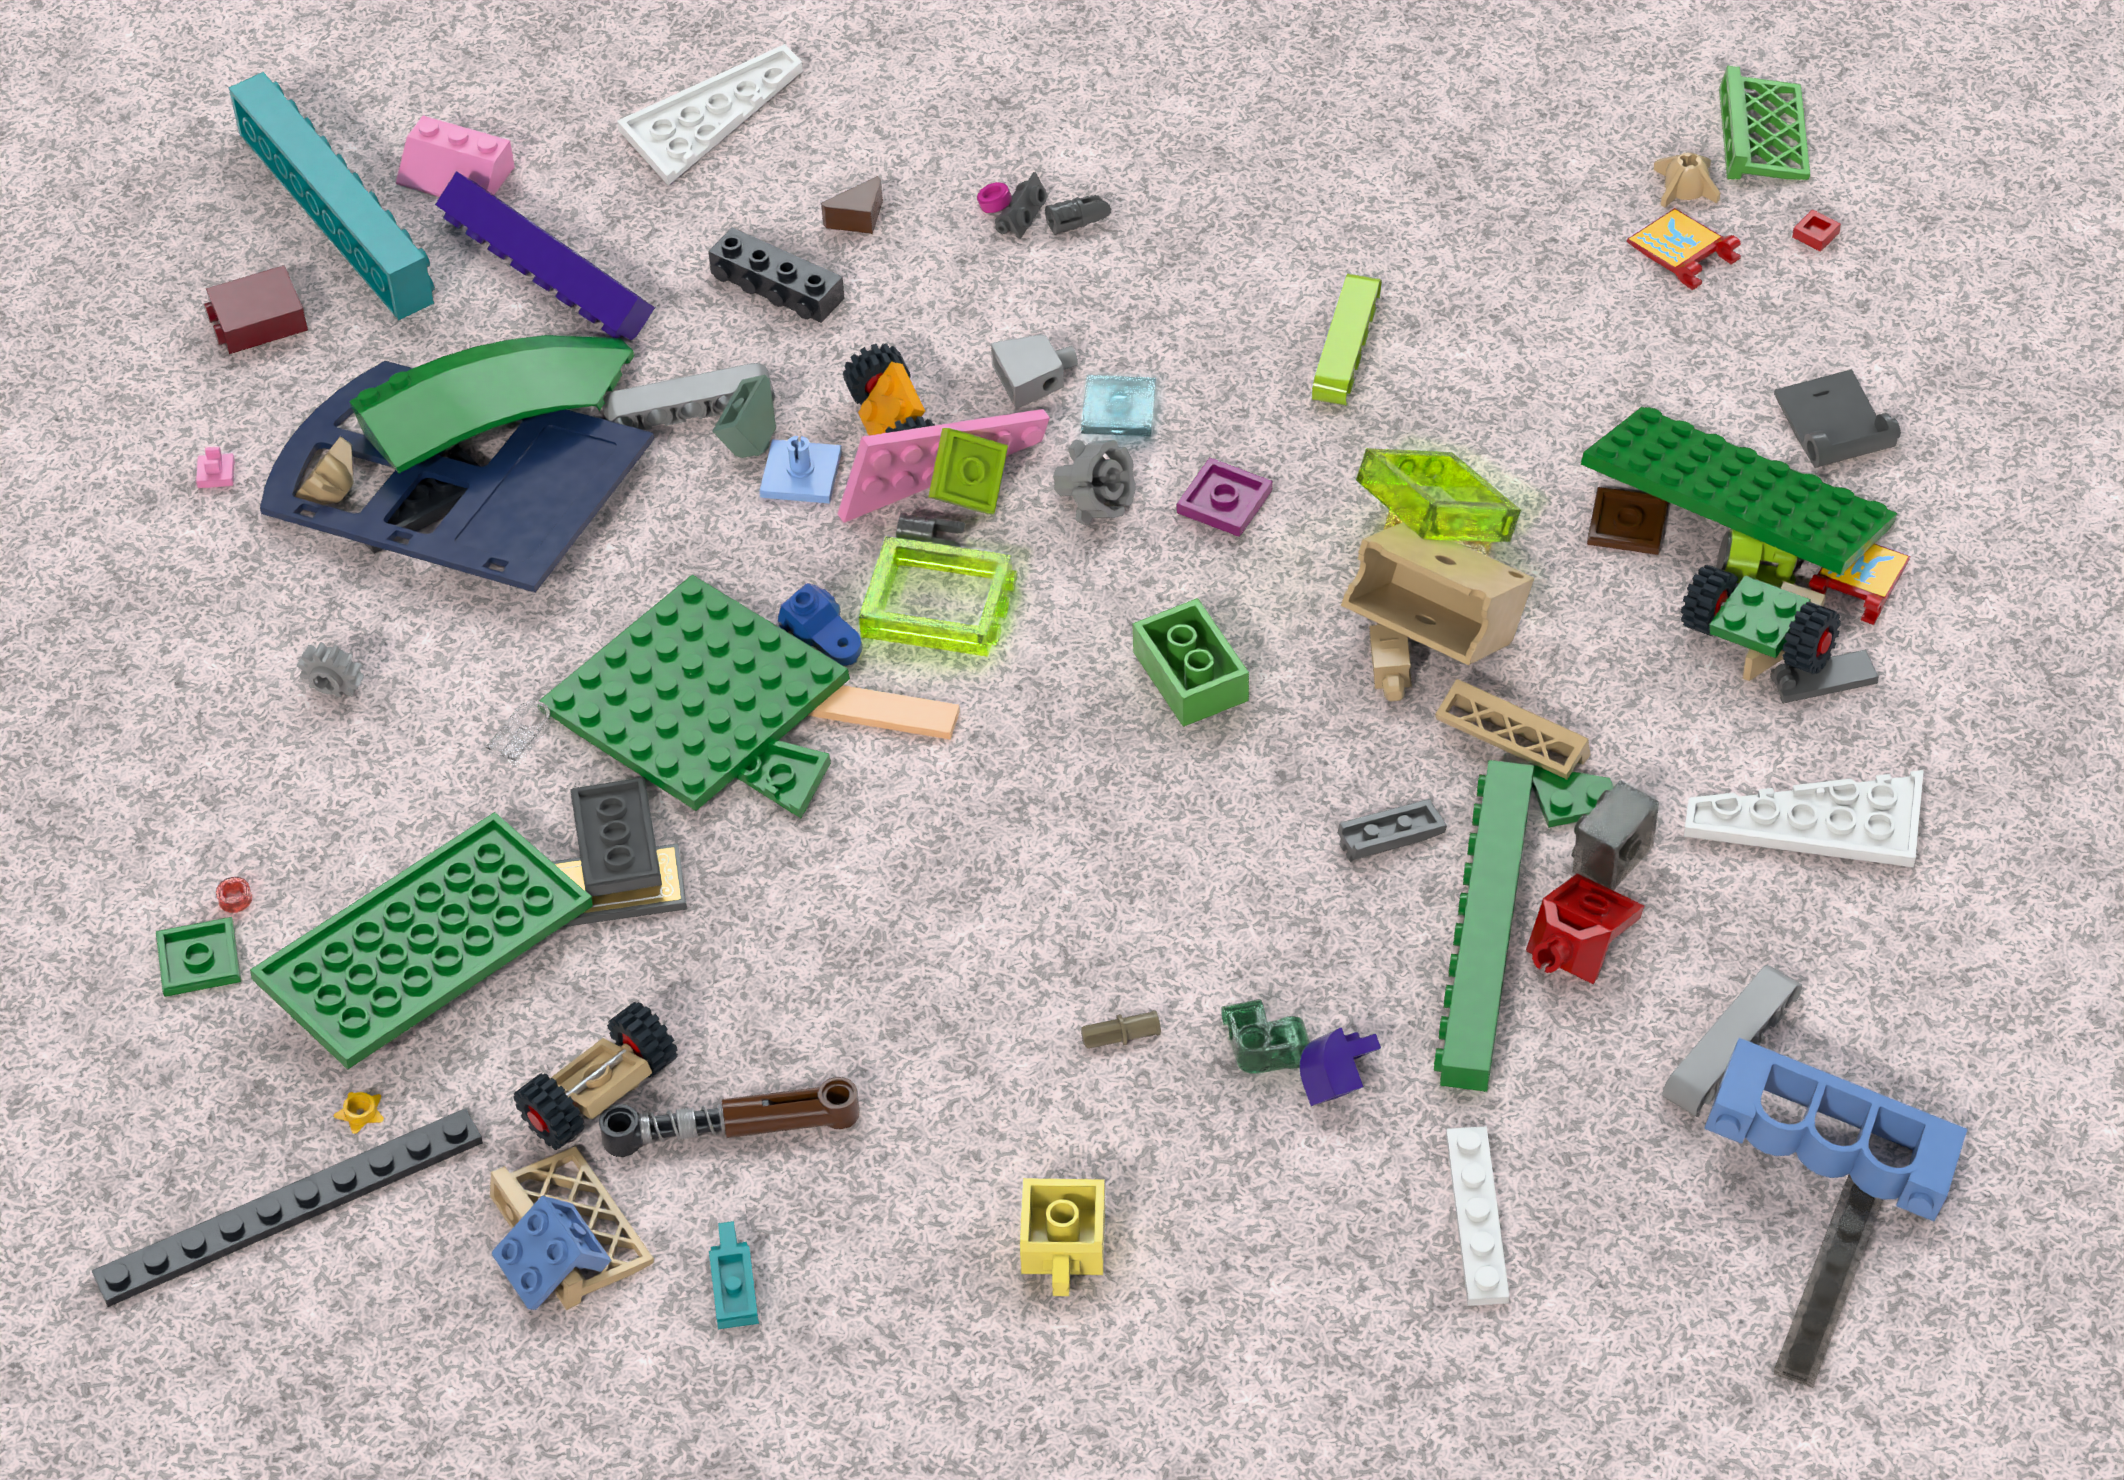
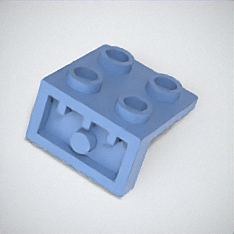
[492,1196,612,1310]

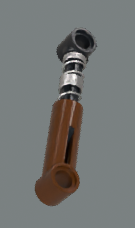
[599,1077,860,1157]

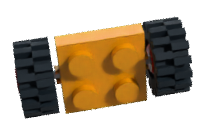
[843,343,935,436]

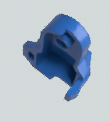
[778,583,863,666]

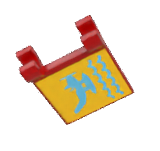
[1627,208,1741,290]
[1809,544,1911,625]

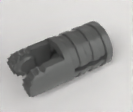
[1045,195,1112,235]
[896,513,965,554]

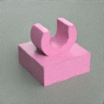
[196,447,235,488]

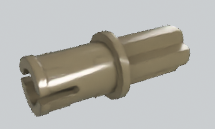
[1081,1010,1161,1049]

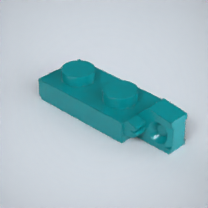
[709,1221,759,1330]

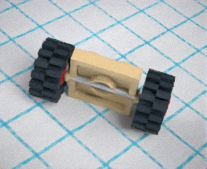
[513,1002,678,1150]

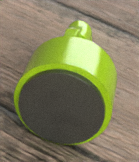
[1716,529,1798,588]

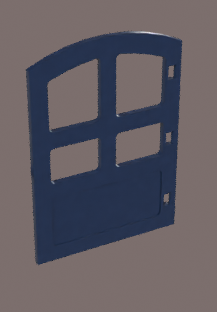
[260,361,654,593]

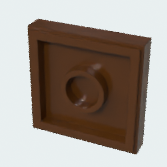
[1587,487,1668,555]

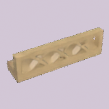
[1435,679,1591,780]

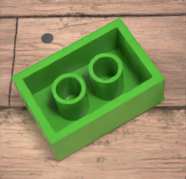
[1132,598,1249,727]

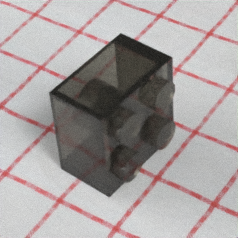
[1571,780,1659,891]

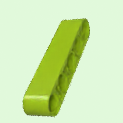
[1312,273,1382,406]

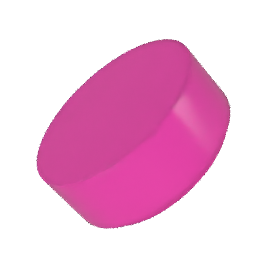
[977,182,1012,213]

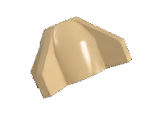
[1653,152,1721,208]
[295,436,354,505]

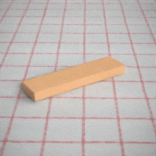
[808,685,960,740]

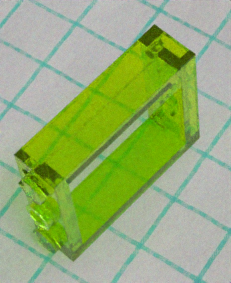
[1356,448,1521,542]
[859,536,1018,657]

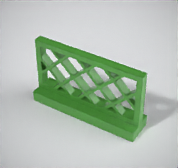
[1719,65,1810,180]

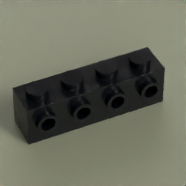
[708,227,845,323]

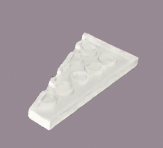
[617,44,803,186]
[1684,770,1924,867]

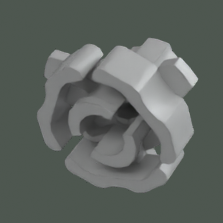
[1053,440,1136,525]

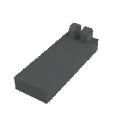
[1770,650,1879,704]
[1337,799,1447,862]

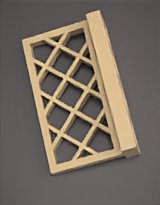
[490,1146,654,1310]

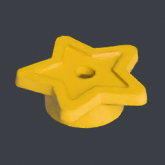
[333,1092,384,1134]

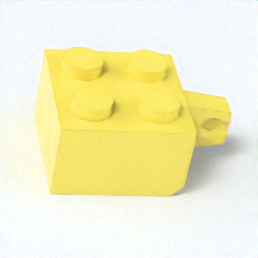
[1020,1178,1105,1296]

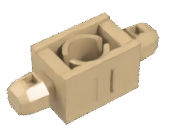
[1369,623,1412,702]

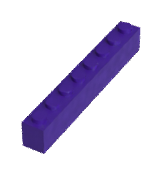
[435,171,656,340]

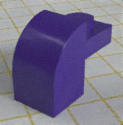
[1300,1027,1381,1106]

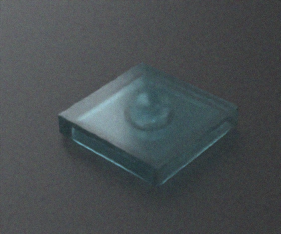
[1081,375,1156,437]

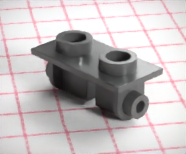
[995,172,1048,239]

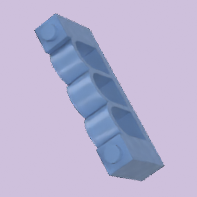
[1704,1038,1967,1221]

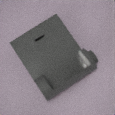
[1774,369,1901,468]

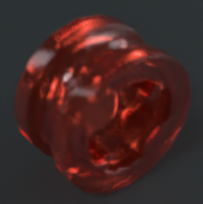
[216,877,252,913]

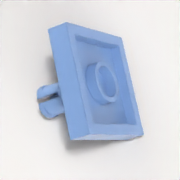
[759,436,842,504]

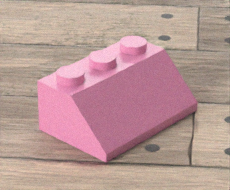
[396,116,515,197]

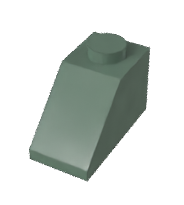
[712,374,776,458]

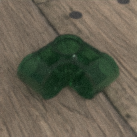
[1221,999,1310,1074]

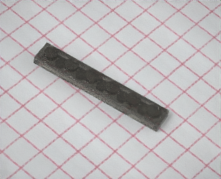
[1773,1174,1884,1388]

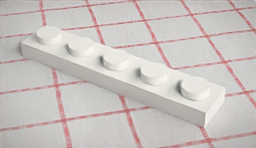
[1446,1126,1509,1306]

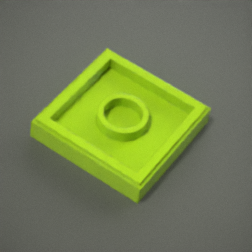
[928,428,1008,514]

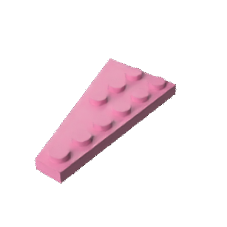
[838,409,1050,523]

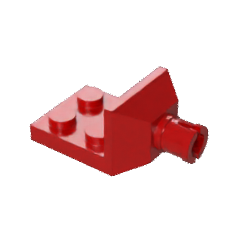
[1526,873,1645,984]

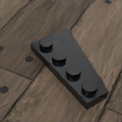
[365,444,480,554]

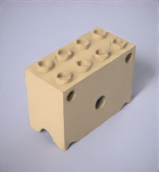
[1341,520,1534,665]

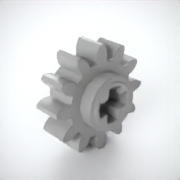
[297,642,364,697]

